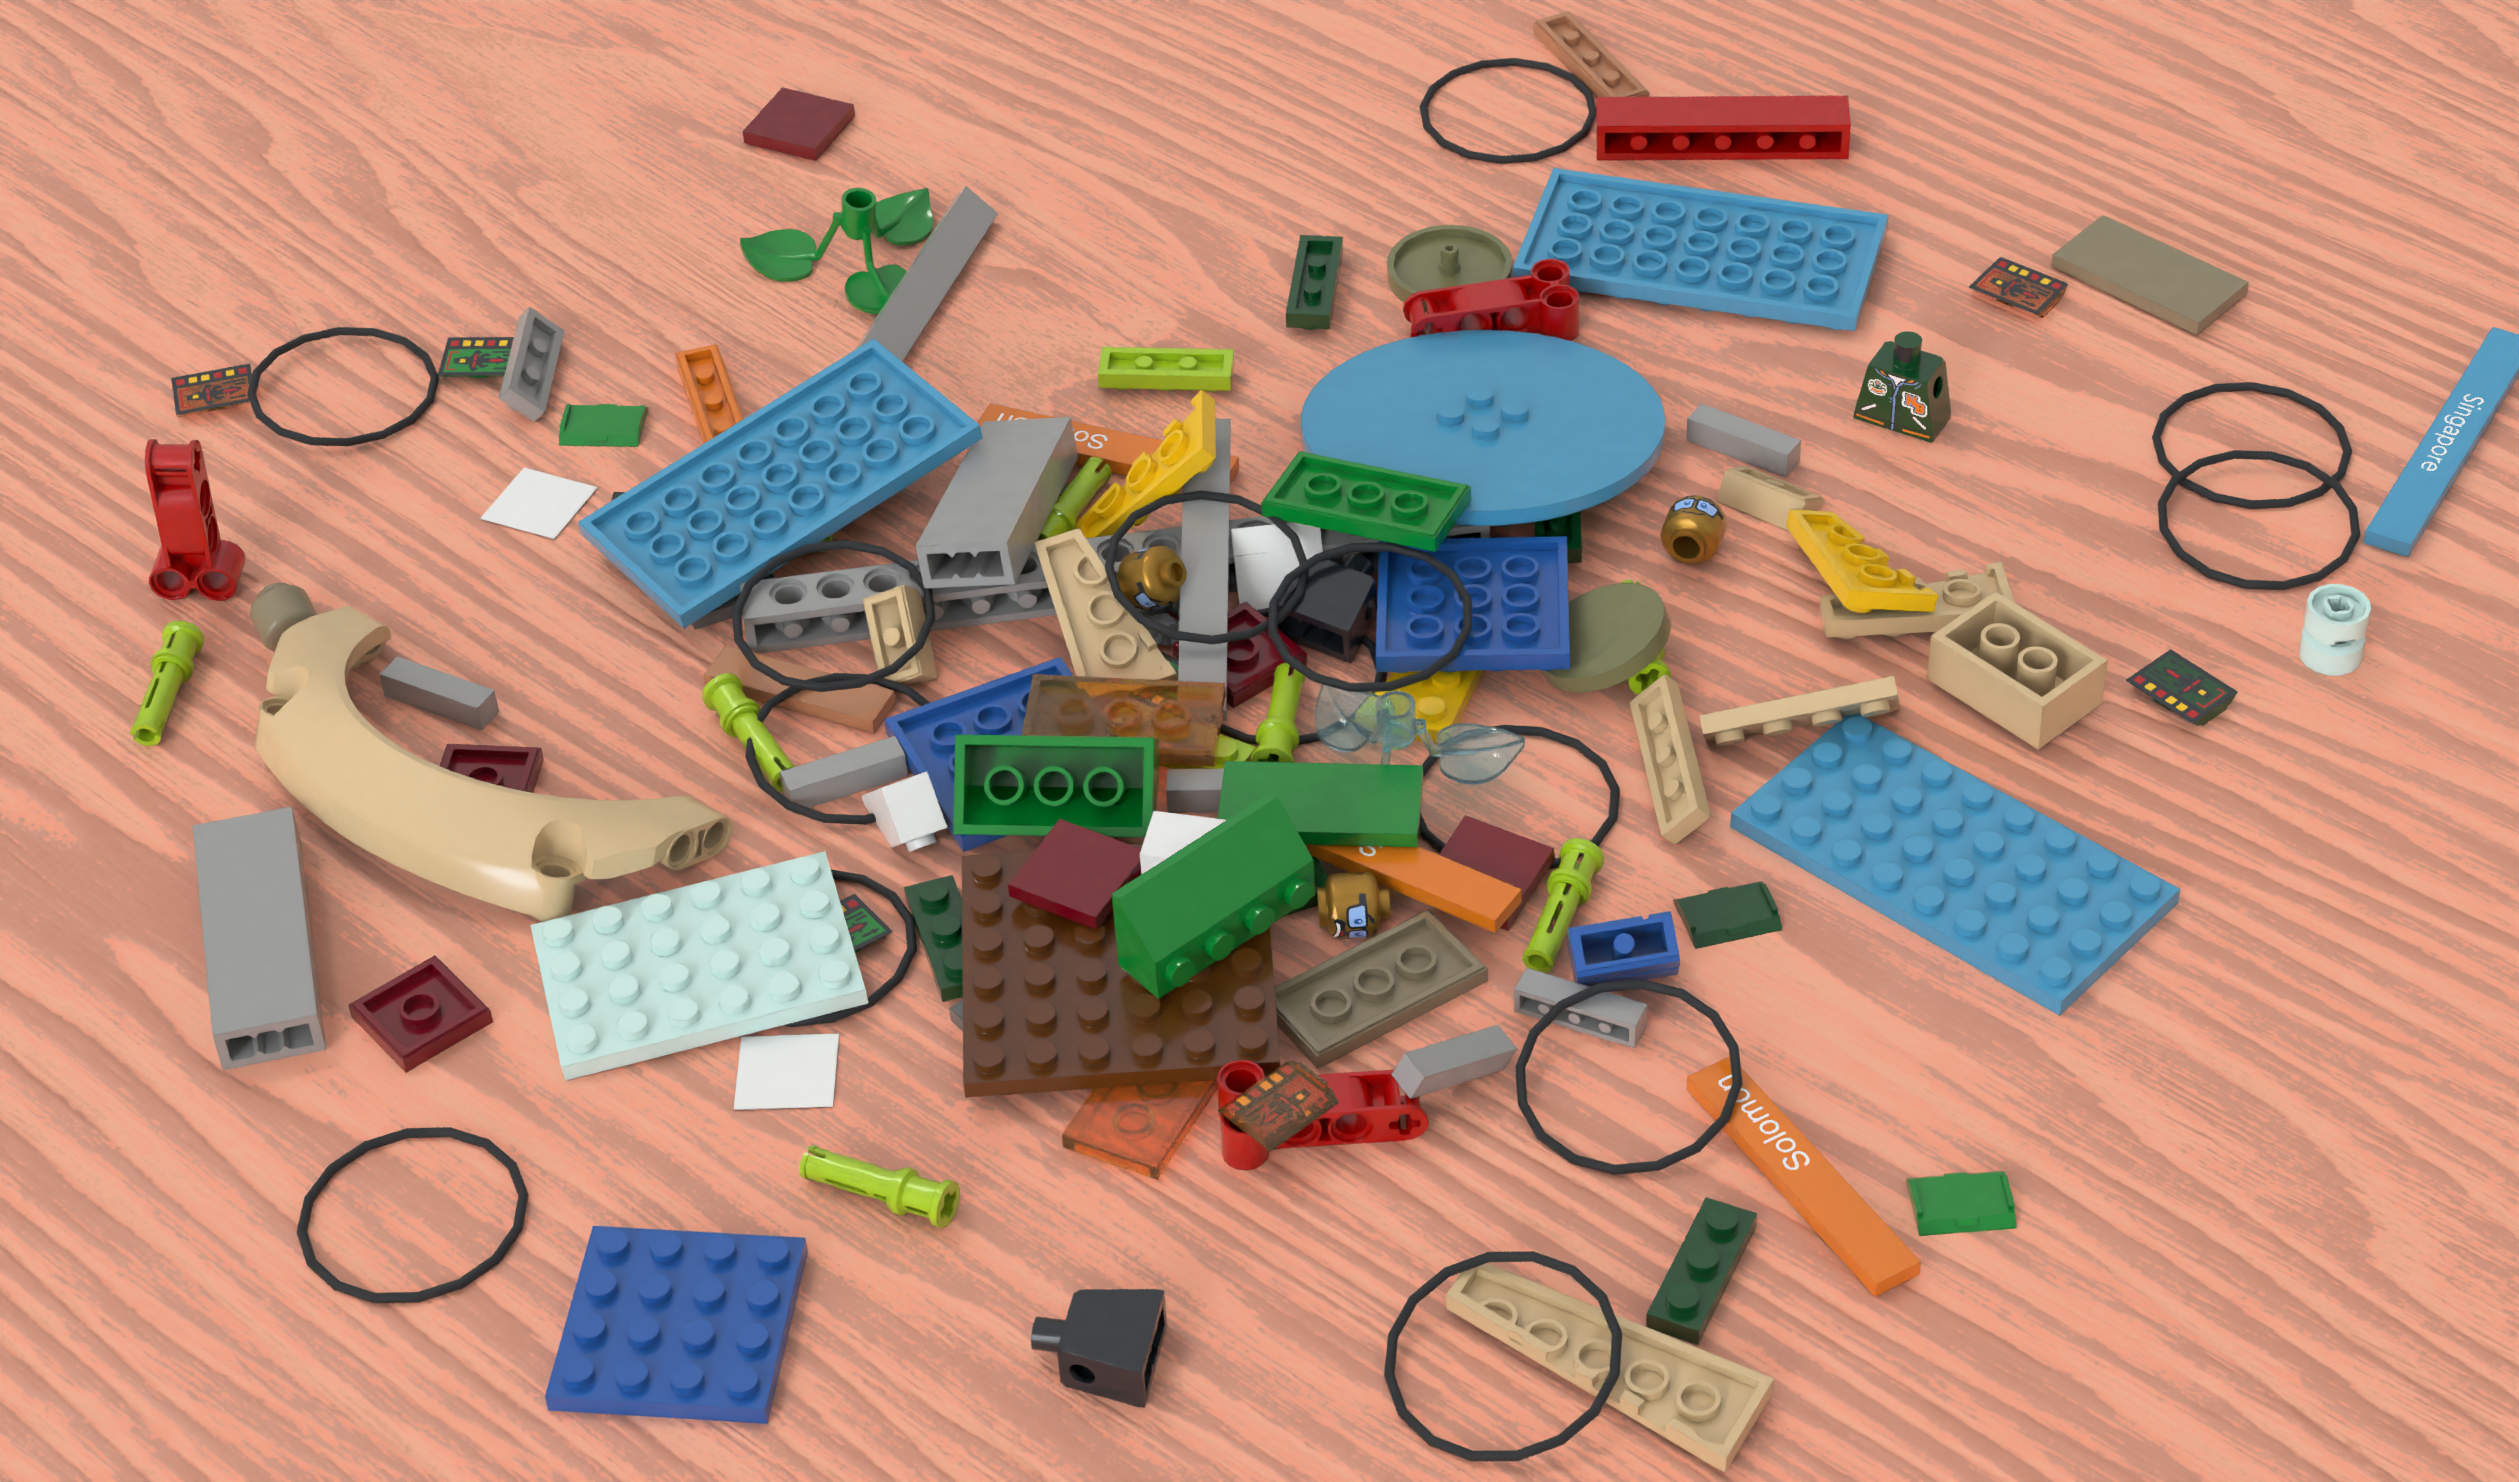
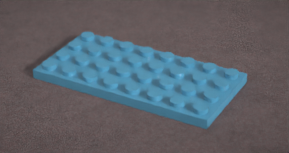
[1513,168,1889,331]
[578,339,983,629]
[1730,713,2180,1016]

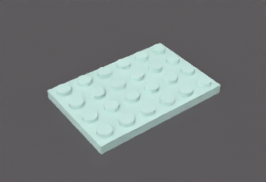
[530,851,868,1081]

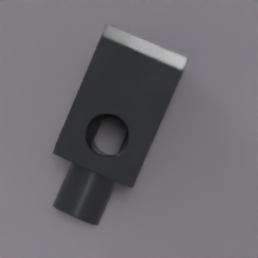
[1270,554,1377,664]
[1031,1289,1167,1408]

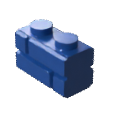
[1567,911,1680,987]

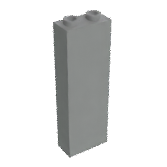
[916,417,1078,588]
[193,807,326,1070]

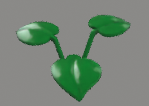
[740,188,933,315]

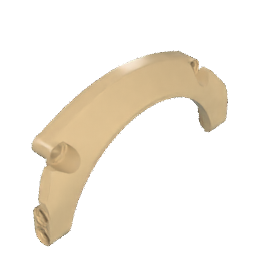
[255,606,733,921]

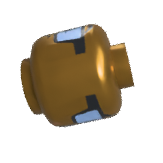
[1660,495,1727,564]
[1117,546,1187,611]
[1317,872,1390,939]

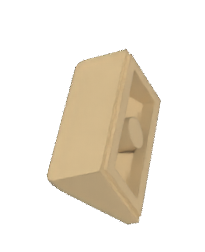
[1717,466,1824,531]
[863,585,938,689]

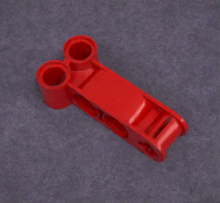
[1403,259,1579,341]
[145,439,246,601]
[1217,1060,1429,1171]

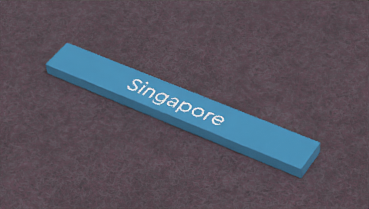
[2363,327,2519,557]

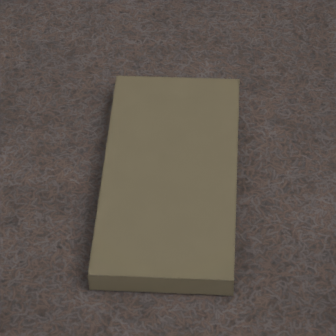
[2051,215,2249,335]
[1275,909,1488,1069]

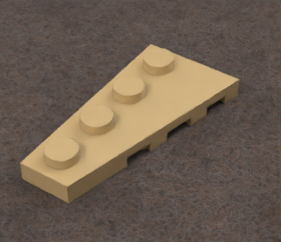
[1034,528,1178,708]
[1820,562,2015,639]
[1699,676,1900,746]

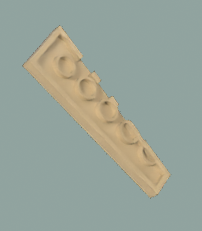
[1446,1257,1774,1472]

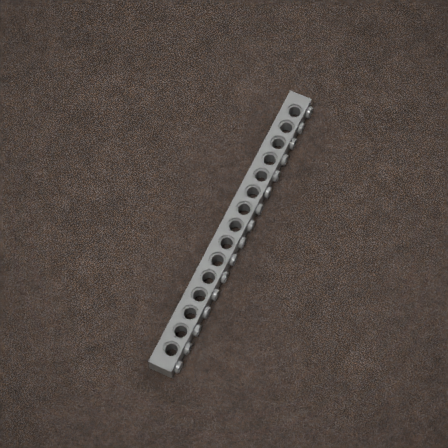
[740,516,1490,653]

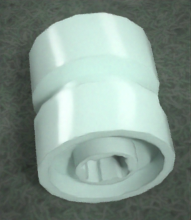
[2299,584,2371,676]

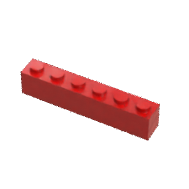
[1596,95,1851,161]

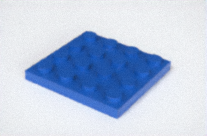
[1376,537,1570,673]
[884,657,1117,852]
[545,1226,808,1424]

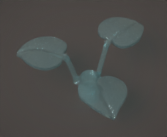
[1315,685,1525,784]

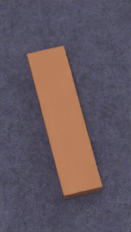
[1534,11,1649,97]
[703,645,896,733]

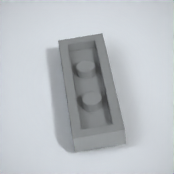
[499,307,564,422]

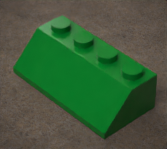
[953,734,1160,838]
[1112,792,1315,999]

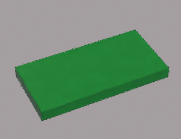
[1261,451,1471,552]
[1217,761,1424,847]

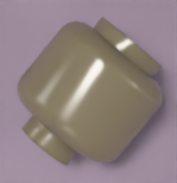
[250,583,317,652]

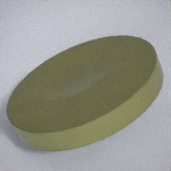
[1387,225,1512,312]
[1542,583,1671,693]

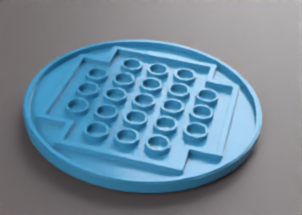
[1301,330,1665,526]

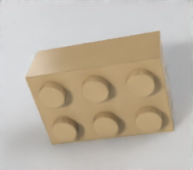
[1927,591,2108,750]

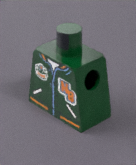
[1853,331,1951,443]

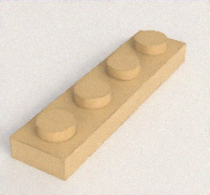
[1629,674,1711,845]

